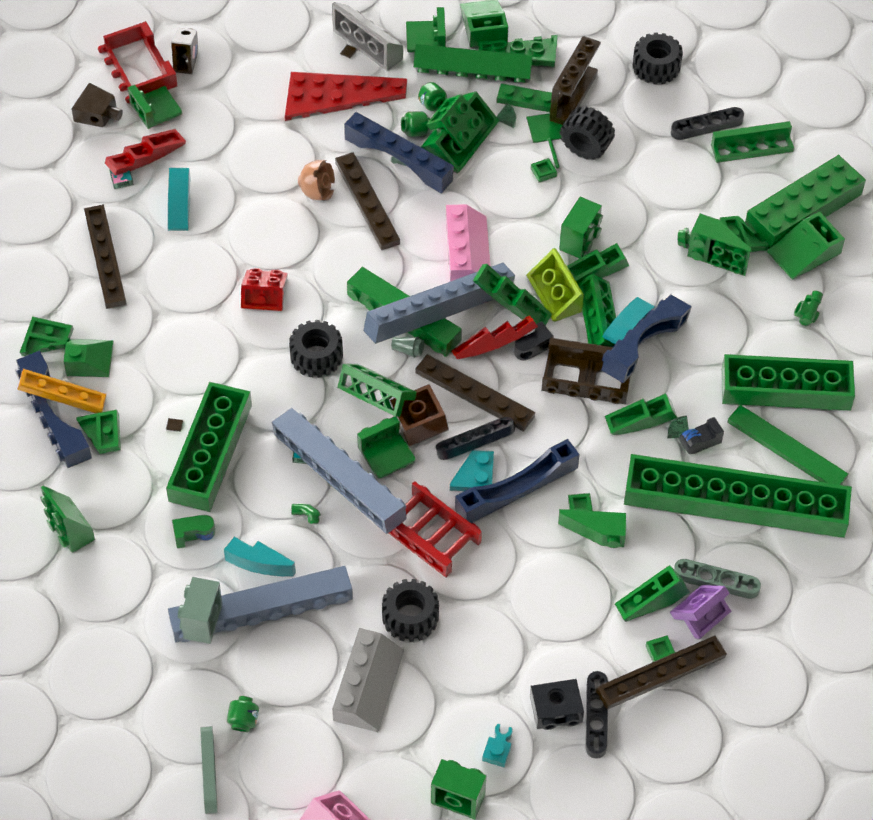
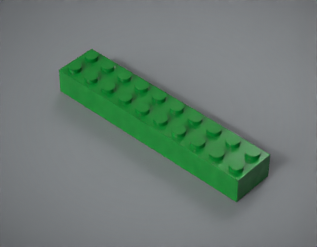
[623,454,852,538]

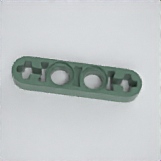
[674,559,761,599]
[200,726,218,814]

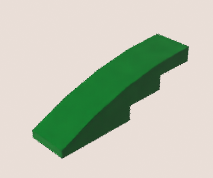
[473,264,552,326]

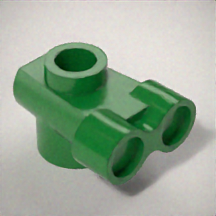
[794,291,823,326]

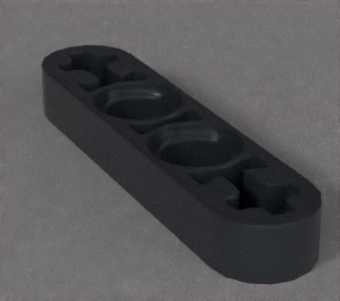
[670,107,744,140]
[436,417,515,460]
[585,671,608,759]

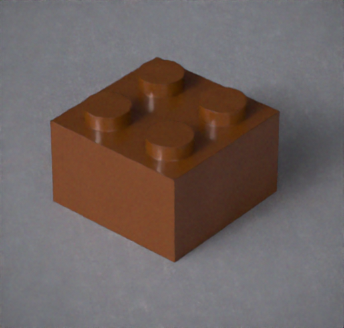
[390,384,449,446]

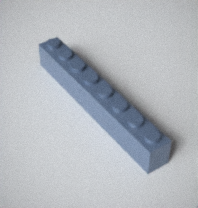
[363,262,515,344]
[272,408,407,534]
[168,566,353,643]

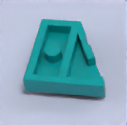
[450,450,494,492]

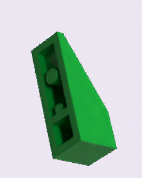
[558,509,626,548]
[615,565,690,622]

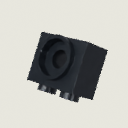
[530,679,584,730]

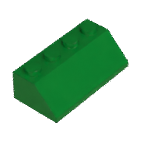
[421,91,500,173]

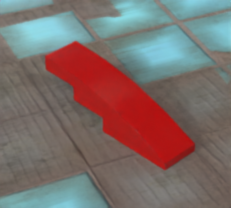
[105,129,186,176]
[451,316,538,359]

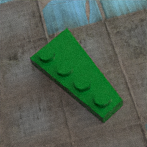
[479,35,558,67]

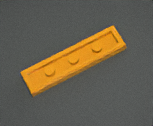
[17,369,106,413]

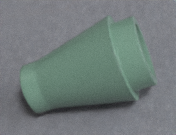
[391,337,424,358]

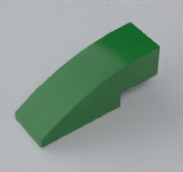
[567,243,629,284]
[605,393,678,435]

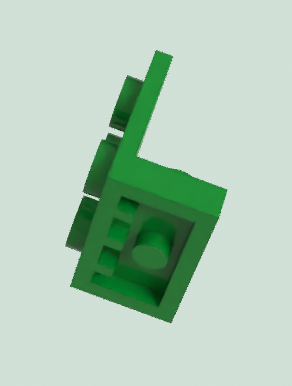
[406,7,446,52]
[128,85,182,129]
[426,94,484,150]

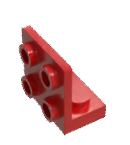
[241,268,288,311]

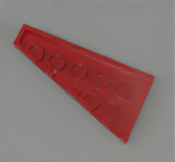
[285,72,407,121]

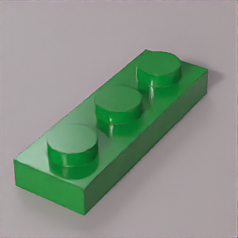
[496,83,552,113]

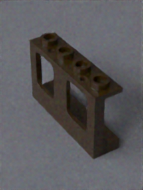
[549,36,601,125]
[541,338,631,404]

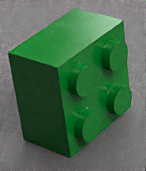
[559,196,603,259]
[431,759,487,820]

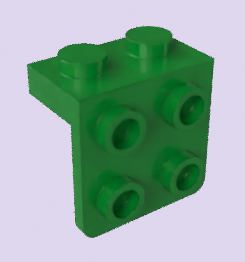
[357,416,415,478]

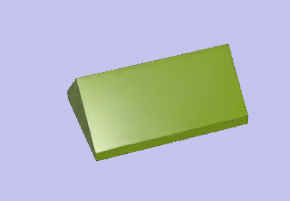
[526,248,583,322]

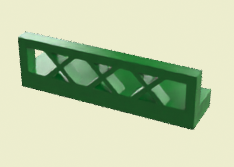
[711,121,794,163]
[577,274,616,347]
[337,364,417,417]

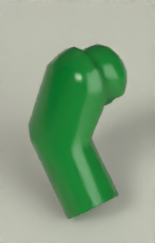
[291,504,321,524]

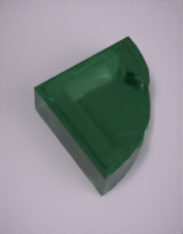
[497,103,516,128]
[667,415,689,438]

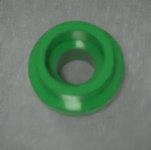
[677,228,691,248]

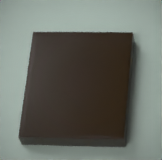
[340,44,357,58]
[166,418,183,432]

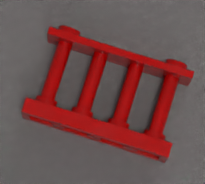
[388,481,482,578]

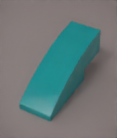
[168,168,191,231]
[603,297,655,344]
[224,536,296,577]

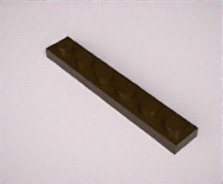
[335,152,400,251]
[84,204,127,309]
[415,354,535,432]
[596,635,727,710]

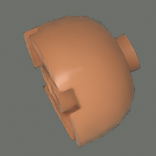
[298,160,335,201]

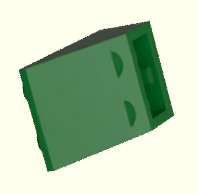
[460,0,508,48]
[767,211,845,280]
[687,213,751,276]
[40,485,95,553]

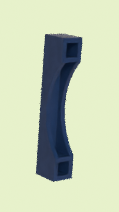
[344,112,454,194]
[601,294,692,383]
[15,350,92,468]
[455,439,580,523]

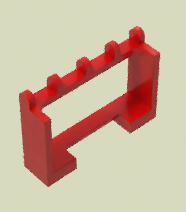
[97,21,178,104]

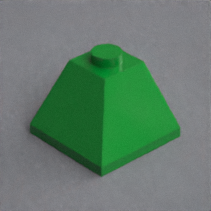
[63,339,114,377]

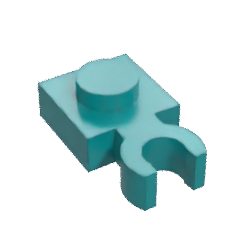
[482,724,513,768]

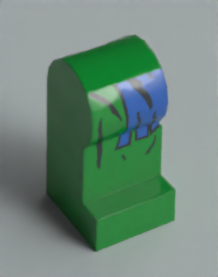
[172,515,215,549]

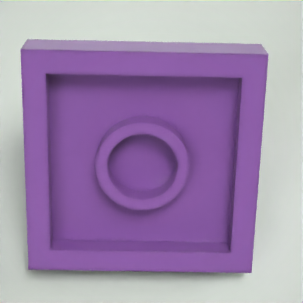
[670,585,732,639]

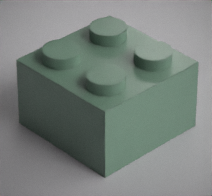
[178,577,223,644]

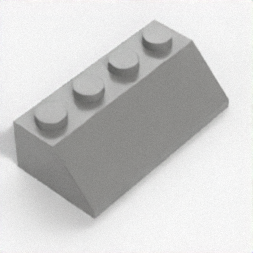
[332,2,403,71]
[332,628,404,732]

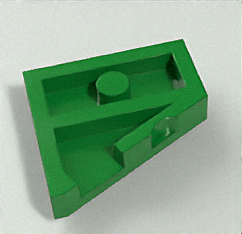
[719,216,769,252]
[20,316,74,356]
[76,409,121,454]

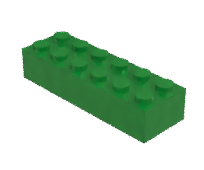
[745,154,866,249]
[721,354,855,411]
[166,381,252,512]

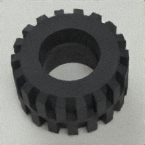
[632,32,683,85]
[560,106,615,160]
[289,320,343,378]
[382,579,439,642]

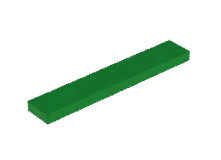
[727,405,849,485]

